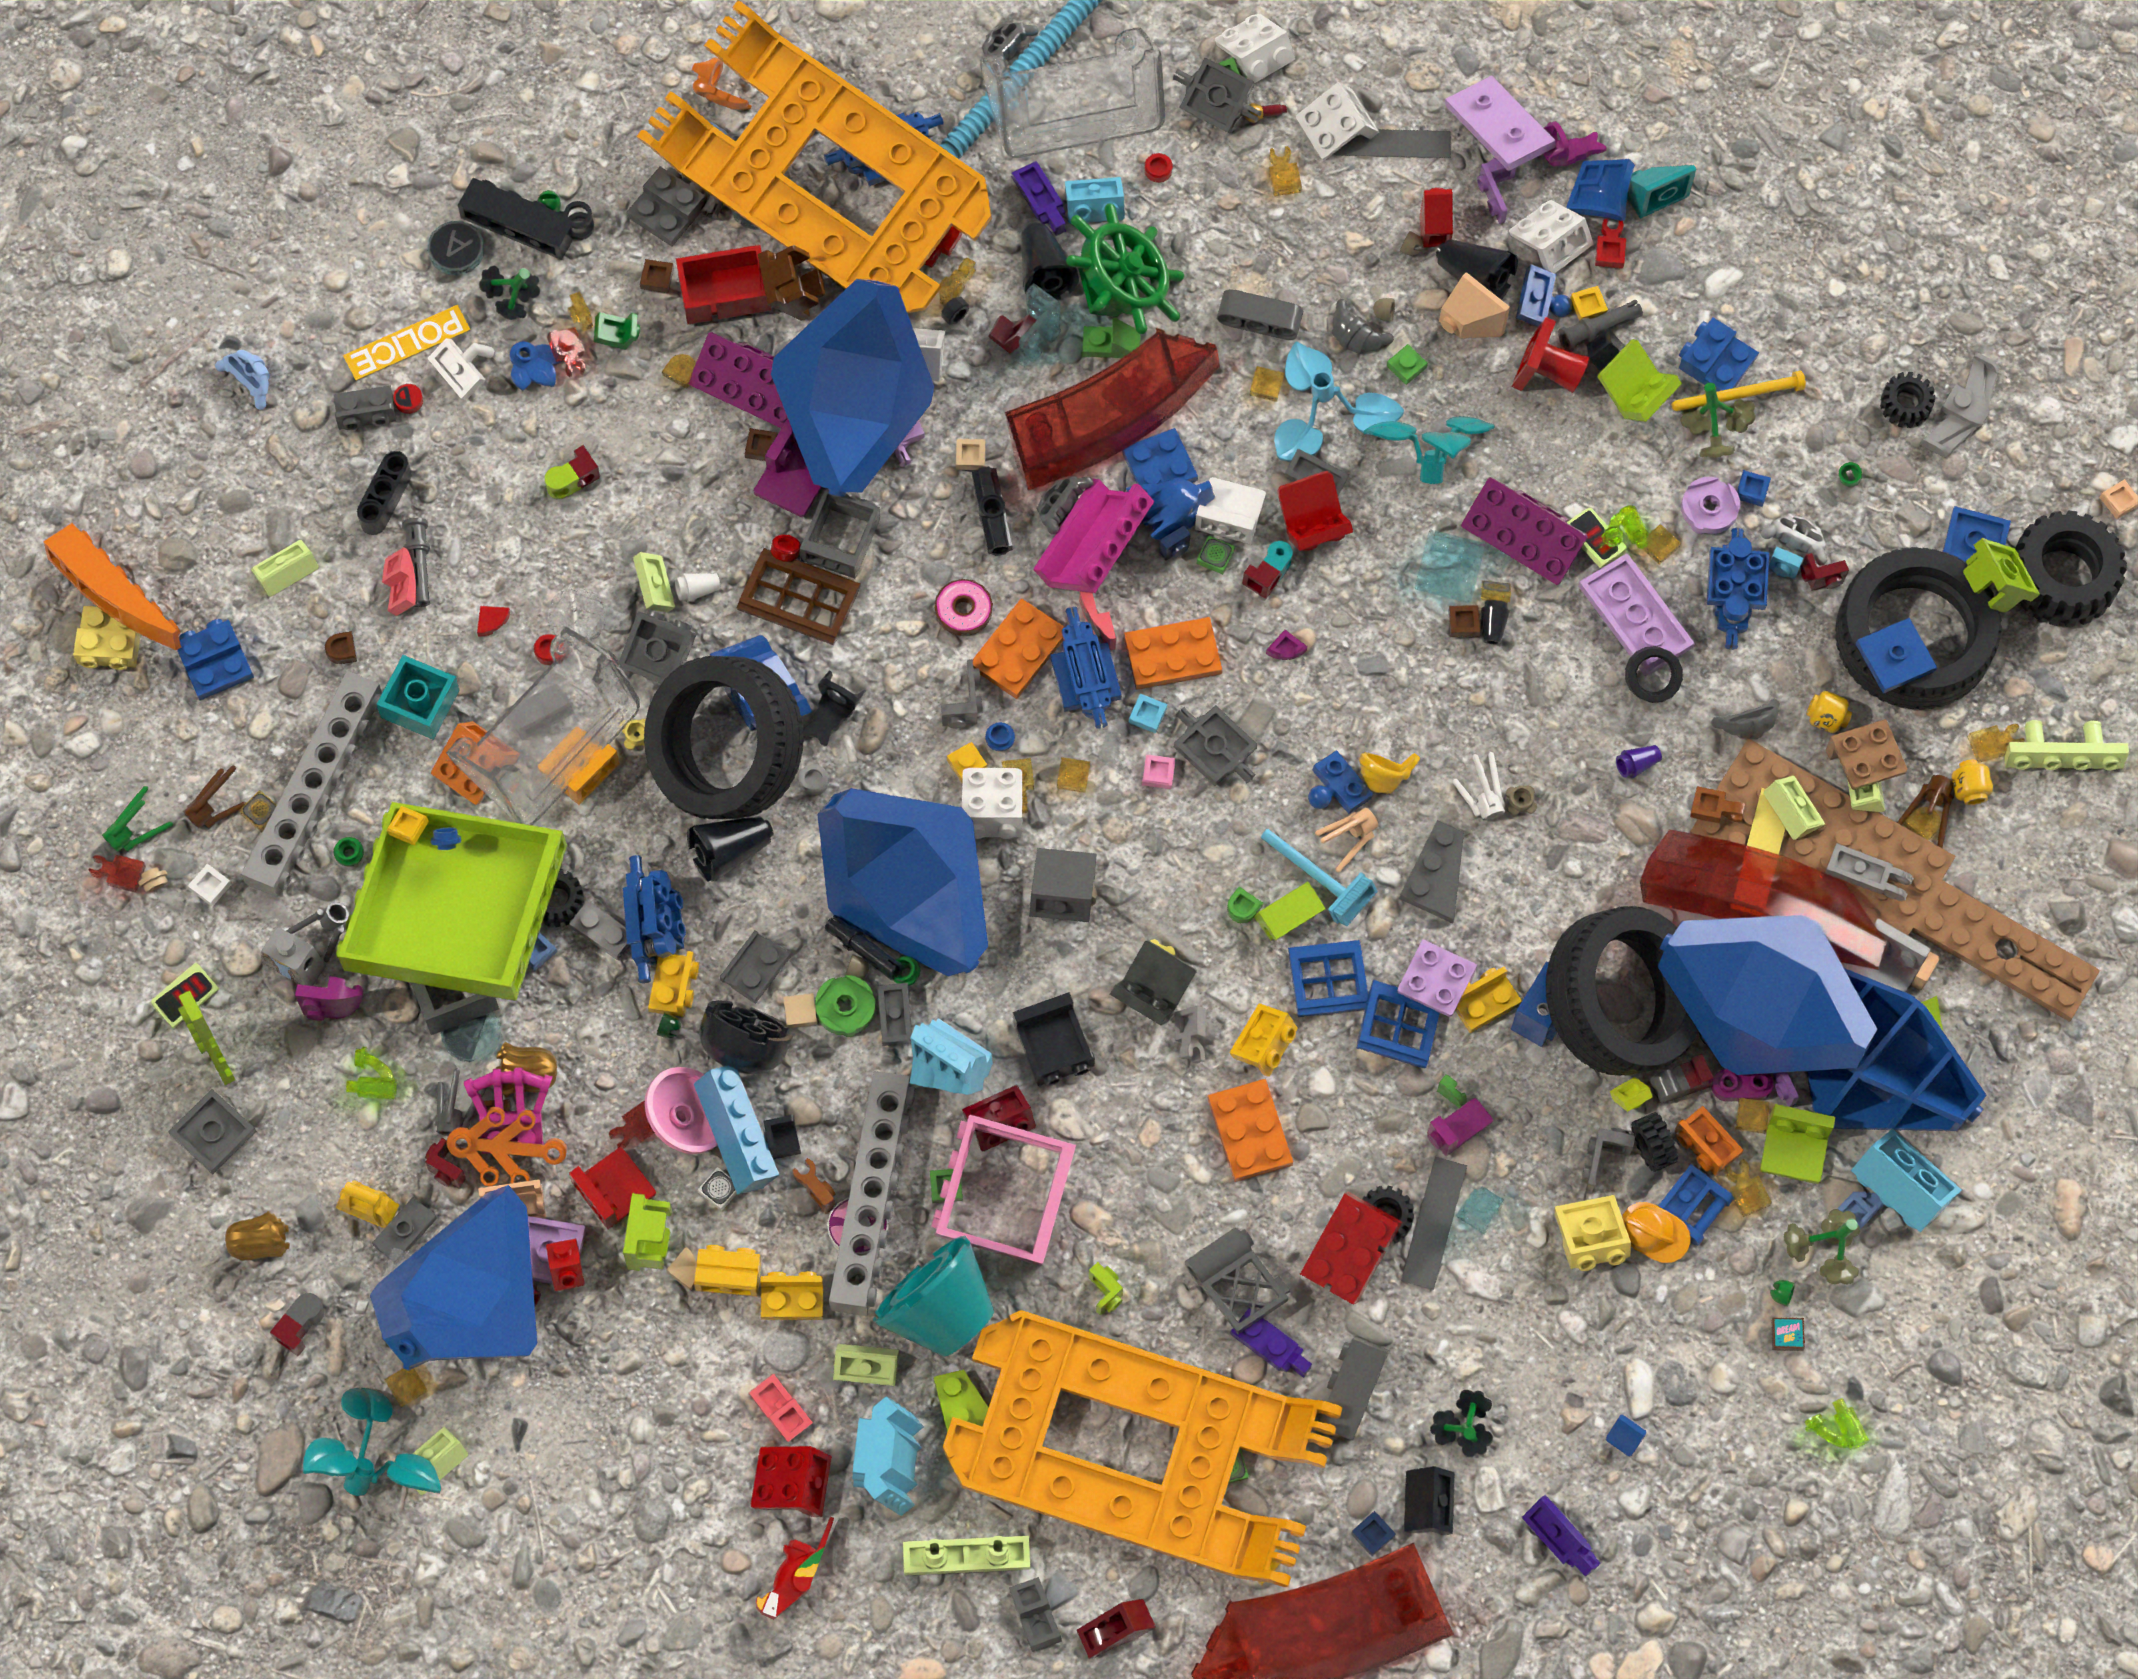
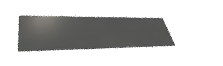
[1332,129,1451,158]
[1401,1156,1467,1290]

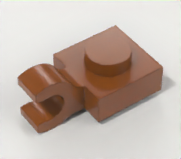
[1690,786,1745,823]
[792,1158,836,1214]

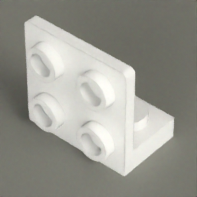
[1296,82,1379,160]
[1509,200,1594,274]
[1195,477,1266,544]

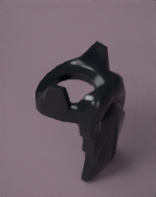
[803,670,866,747]

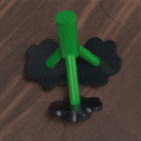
[479,266,540,320]
[1430,1390,1493,1457]

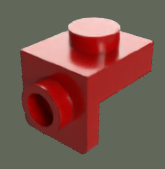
[546,1238,585,1291]

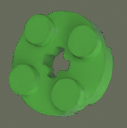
[815,975,875,1037]

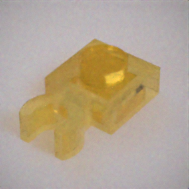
[1269,146,1302,196]
[939,257,976,306]
[1967,724,2025,763]
[1725,1159,1772,1218]

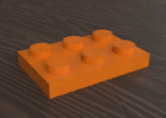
[973,598,1064,699]
[1124,617,1222,690]
[1207,1078,1293,1182]

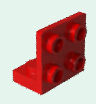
[569,1147,656,1230]
[751,1446,832,1517]

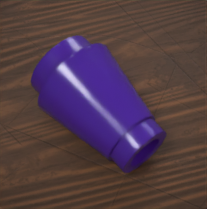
[1616,745,1662,778]

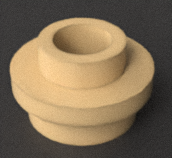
[138,867,168,893]

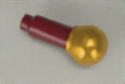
[1244,103,1287,123]

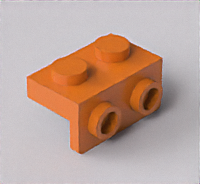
[1675,1106,1744,1176]

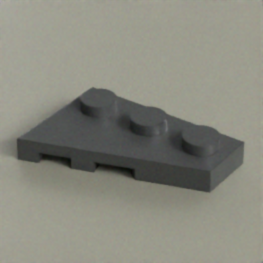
[1399,820,1464,924]

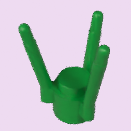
[102,786,173,853]

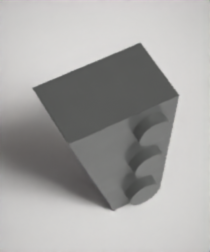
[1316,1336,1390,1440]

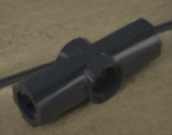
[972,466,1013,556]

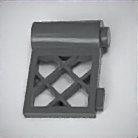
[1184,1227,1290,1334]

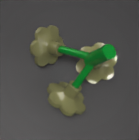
[1680,383,1756,458]
[1784,1209,1860,1285]

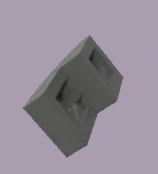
[1009,1577,1062,1652]

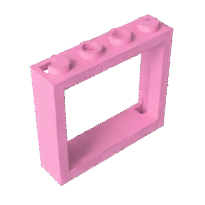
[931,1115,1076,1266]

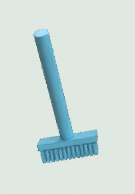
[1261,829,1378,926]

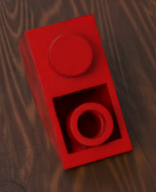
[1419,187,1453,248]

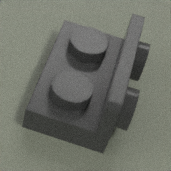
[333,385,396,430]

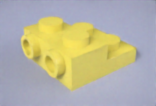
[73,606,141,670]
[1555,1195,1631,1271]

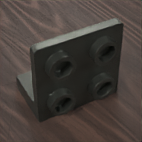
[1109,940,1197,1025]

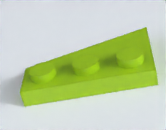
[934,1369,989,1432]

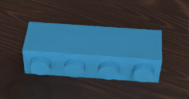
[694,1065,779,1195]

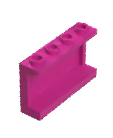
[1033,478,1154,593]

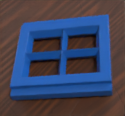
[1288,940,1368,1017]
[1356,980,1440,1069]

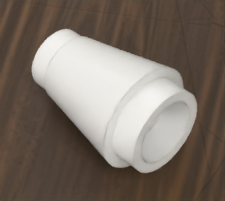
[675,573,720,602]

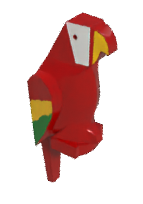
[756,1516,834,1620]

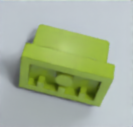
[1598,339,1682,422]
[1760,1104,1835,1184]

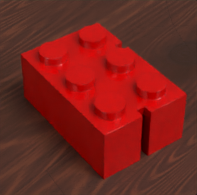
[676,245,772,325]
[1300,1192,1402,1305]

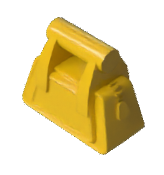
[336,1180,399,1228]

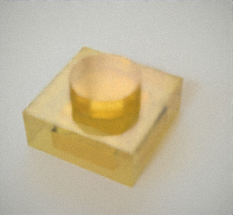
[567,291,593,331]
[1057,757,1091,793]

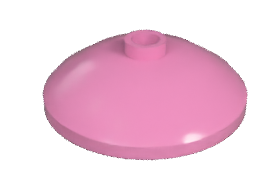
[645,1067,717,1154]

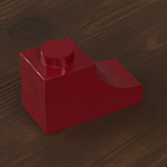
[1077,1599,1156,1659]

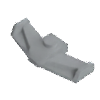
[1920,352,1999,458]

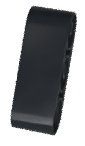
[357,451,412,535]

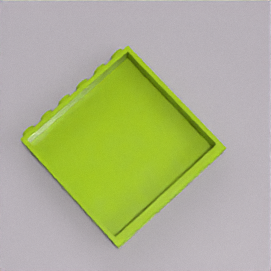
[336,802,567,1001]

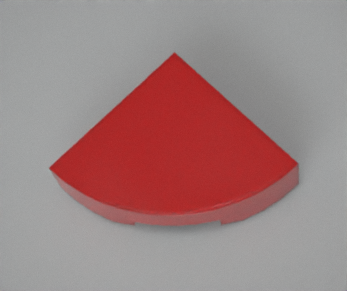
[477,606,510,637]

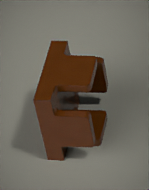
[758,245,825,321]

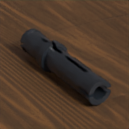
[825,915,903,980]

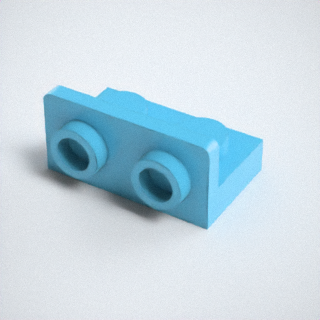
[1065,177,1125,224]

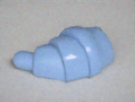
[215,350,270,410]

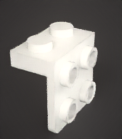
[1215,14,1295,83]
[962,768,1022,839]

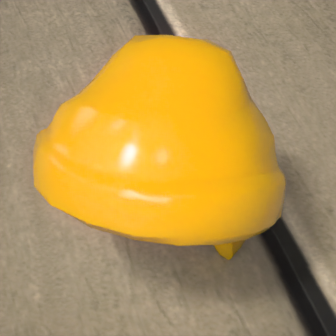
[1359,752,1420,794]

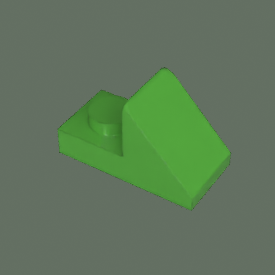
[1082,318,1140,359]

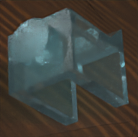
[1455,1186,1504,1235]

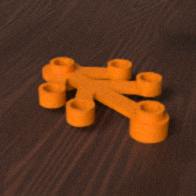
[447,1107,567,1186]

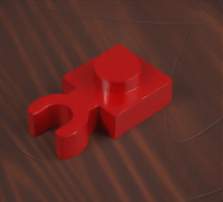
[1595,219,1626,269]

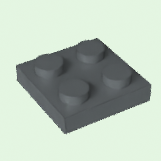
[168,1089,257,1175]

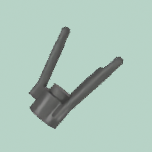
[286,902,349,963]
[435,1068,487,1136]

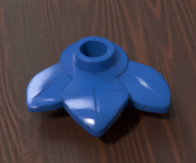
[509,341,563,391]

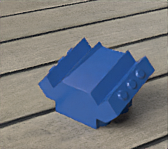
[710,635,812,731]

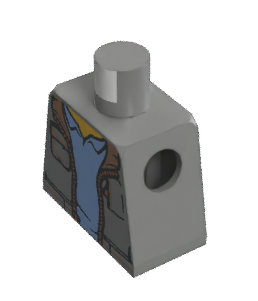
[261,927,326,986]

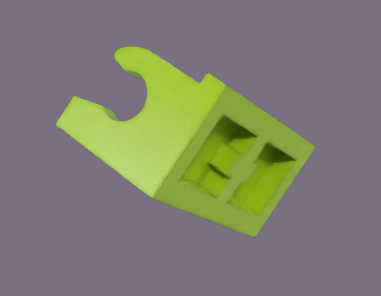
[1254,881,1326,941]

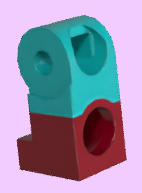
[1242,541,1293,599]

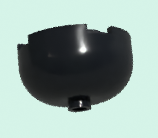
[699,1000,793,1074]

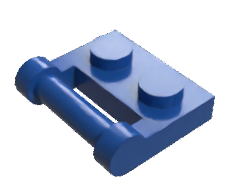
[1658,1164,1734,1246]

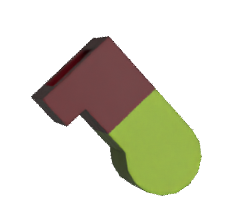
[545,445,600,499]

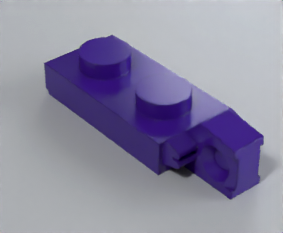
[1011,161,1066,236]
[1230,1308,1312,1378]
[1522,1495,1601,1577]

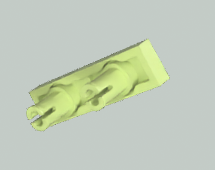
[2004,720,2129,771]
[903,1536,1030,1576]

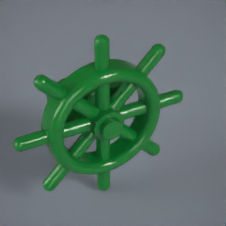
[1066,203,1184,334]

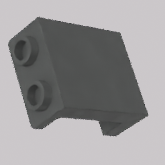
[1029,848,1097,922]

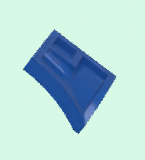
[1566,159,1635,221]

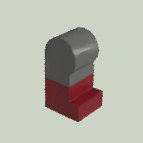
[1650,1054,1713,1103]
[270,1293,325,1356]

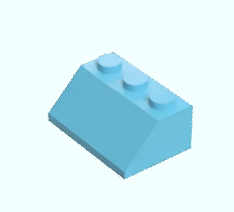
[1851,1129,1962,1232]

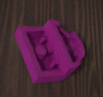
[295,976,364,1021]

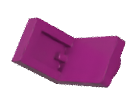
[1427,1098,1493,1156]

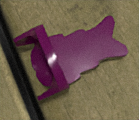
[1543,121,1607,167]

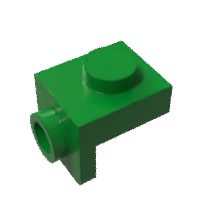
[593,312,640,350]

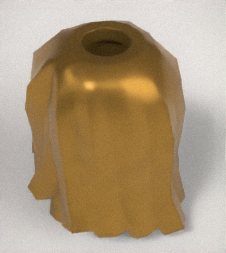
[496,1042,557,1097]
[225,1211,290,1261]

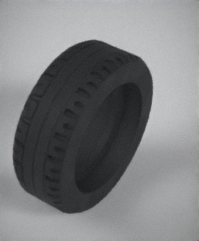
[1835,547,2002,710]
[644,656,804,819]
[1546,906,1699,1076]

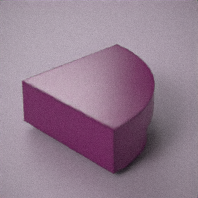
[1266,629,1308,660]

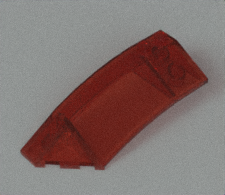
[1005,328,1220,491]
[1640,829,1887,970]
[1191,1542,1454,1679]

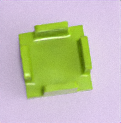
[1963,538,2040,613]
[623,1193,672,1271]

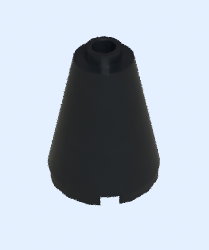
[1021,223,1079,303]
[1436,239,1518,300]
[687,816,774,882]

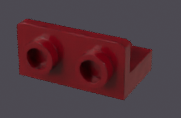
[962,1085,1036,1152]

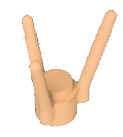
[1315,808,1378,872]

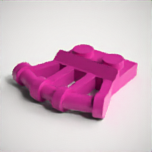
[464,1068,552,1154]

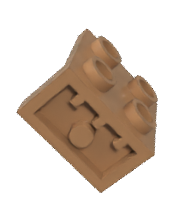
[1826,719,1908,790]

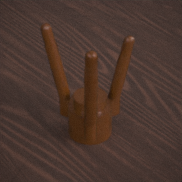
[183,765,247,829]
[1897,775,1954,849]

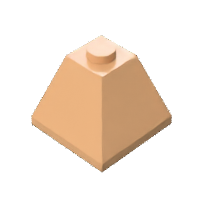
[1439,272,1510,338]

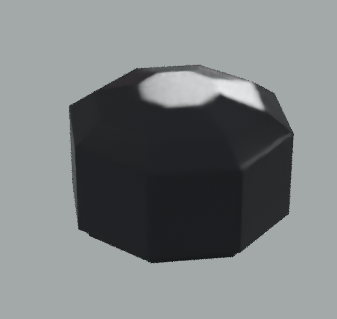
[941,297,969,325]

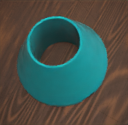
[873,1236,994,1357]

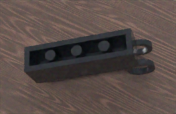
[458,178,594,260]

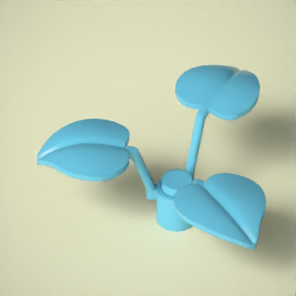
[1274,341,1404,462]

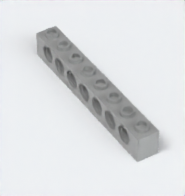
[241,671,382,898]
[829,1071,916,1316]

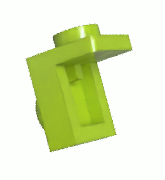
[1088,1262,1123,1316]

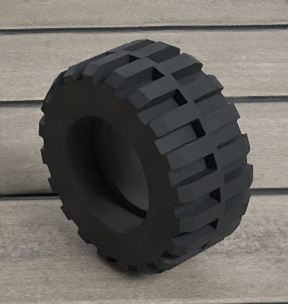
[2015,510,2127,627]

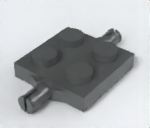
[1173,58,1262,134]
[1174,705,1257,786]

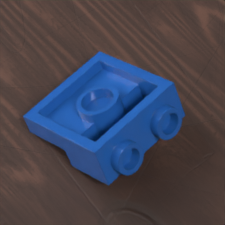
[1679,317,1759,392]
[177,619,254,701]

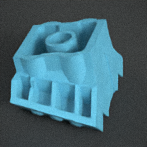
[910,1018,993,1095]
[852,1396,924,1516]

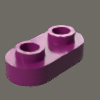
[1711,1069,1773,1102]

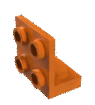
[431,721,519,805]

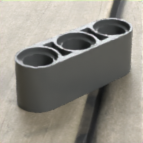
[1217,289,1304,340]

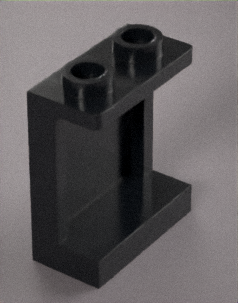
[1013,992,1095,1086]

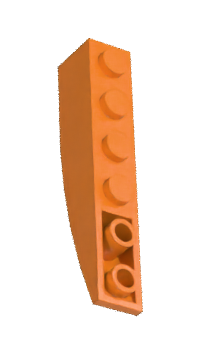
[43,523,181,650]

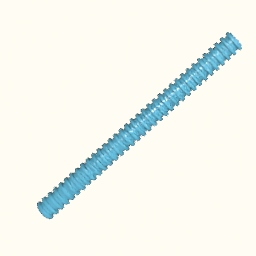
[939,0,1103,159]

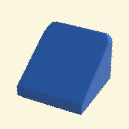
[1606,1415,1647,1457]

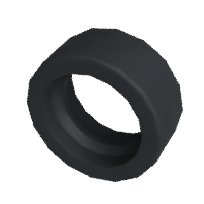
[1625,646,1683,703]

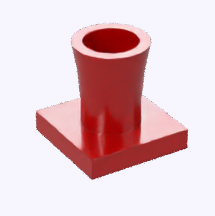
[1511,317,1589,393]

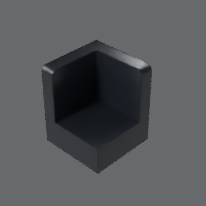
[1586,329,1625,371]
[763,1115,801,1160]

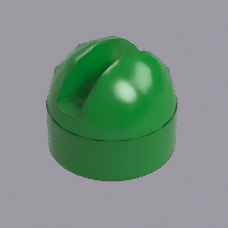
[538,190,561,212]
[1839,462,1862,487]
[1770,1280,1795,1307]

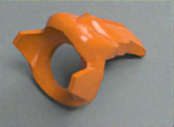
[692,57,752,110]

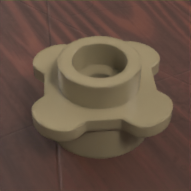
[1505,785,1537,815]

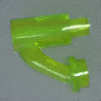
[1601,505,1648,549]
[346,1046,397,1099]
[1804,1398,1870,1450]

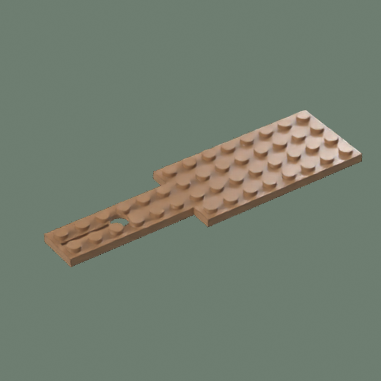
[1689,738,2100,1022]

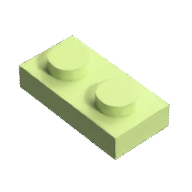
[633,552,675,612]

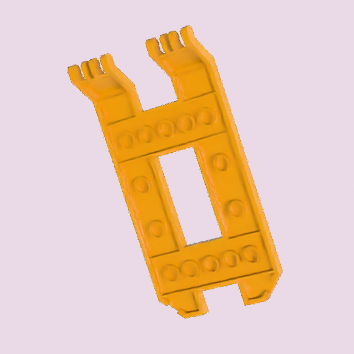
[636,0,992,313]
[942,1310,1343,1587]

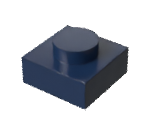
[1159,525,1191,561]
[1351,1511,1396,1557]

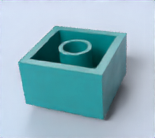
[376,655,460,740]

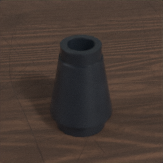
[1481,600,1510,645]

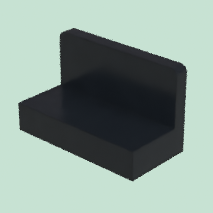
[1404,1466,1455,1535]

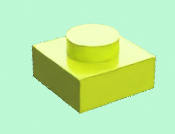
[1610,1077,1653,1112]

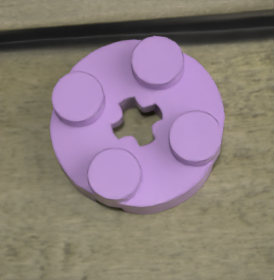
[1681,477,1740,534]

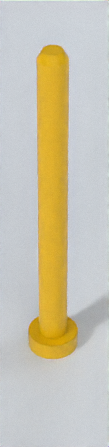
[1671,370,1806,411]

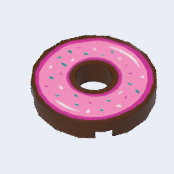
[934,579,993,636]

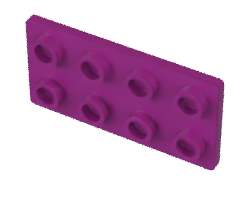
[688,332,788,428]
[753,418,822,518]
[1461,477,1588,585]

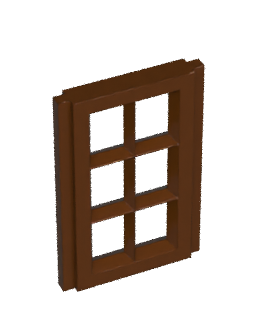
[736,548,861,645]

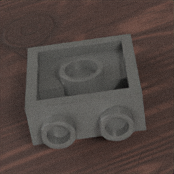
[626,166,706,247]
[617,609,697,684]

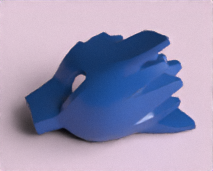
[1126,478,1215,540]

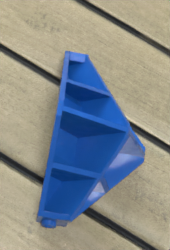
[771,279,934,497]
[817,788,988,977]
[1658,915,1877,1075]
[1806,968,1987,1131]
[370,1185,537,1370]

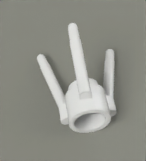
[1453,752,1506,821]

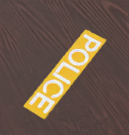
[343,305,471,380]

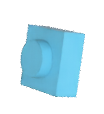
[1769,546,1803,579]
[1129,694,1167,734]

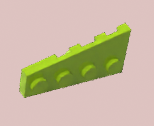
[178,991,236,1086]

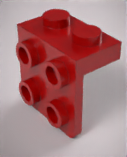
[1277,471,1353,551]

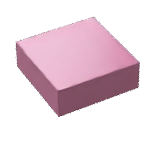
[1142,755,1176,789]

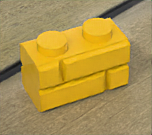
[694,1245,761,1297]

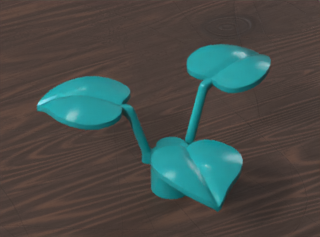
[1363,416,1495,484]
[303,1387,441,1496]

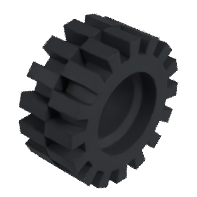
[1880,372,1936,428]
[543,869,584,927]
[1631,1112,1678,1172]
[1363,1186,1414,1244]

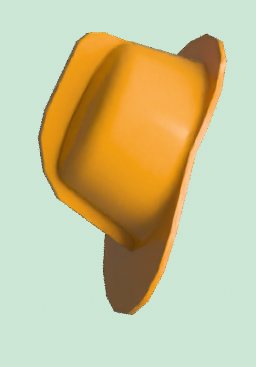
[1622,1202,1691,1263]

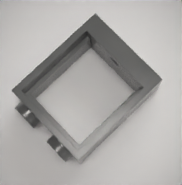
[800,489,880,579]
[410,982,499,1035]

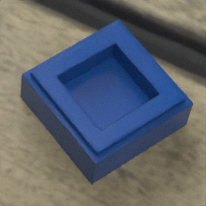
[1737,470,1771,507]

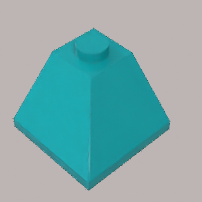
[1627,165,1697,219]

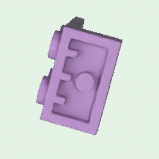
[1397,939,1477,1017]

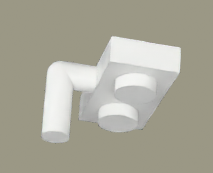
[428,338,494,400]

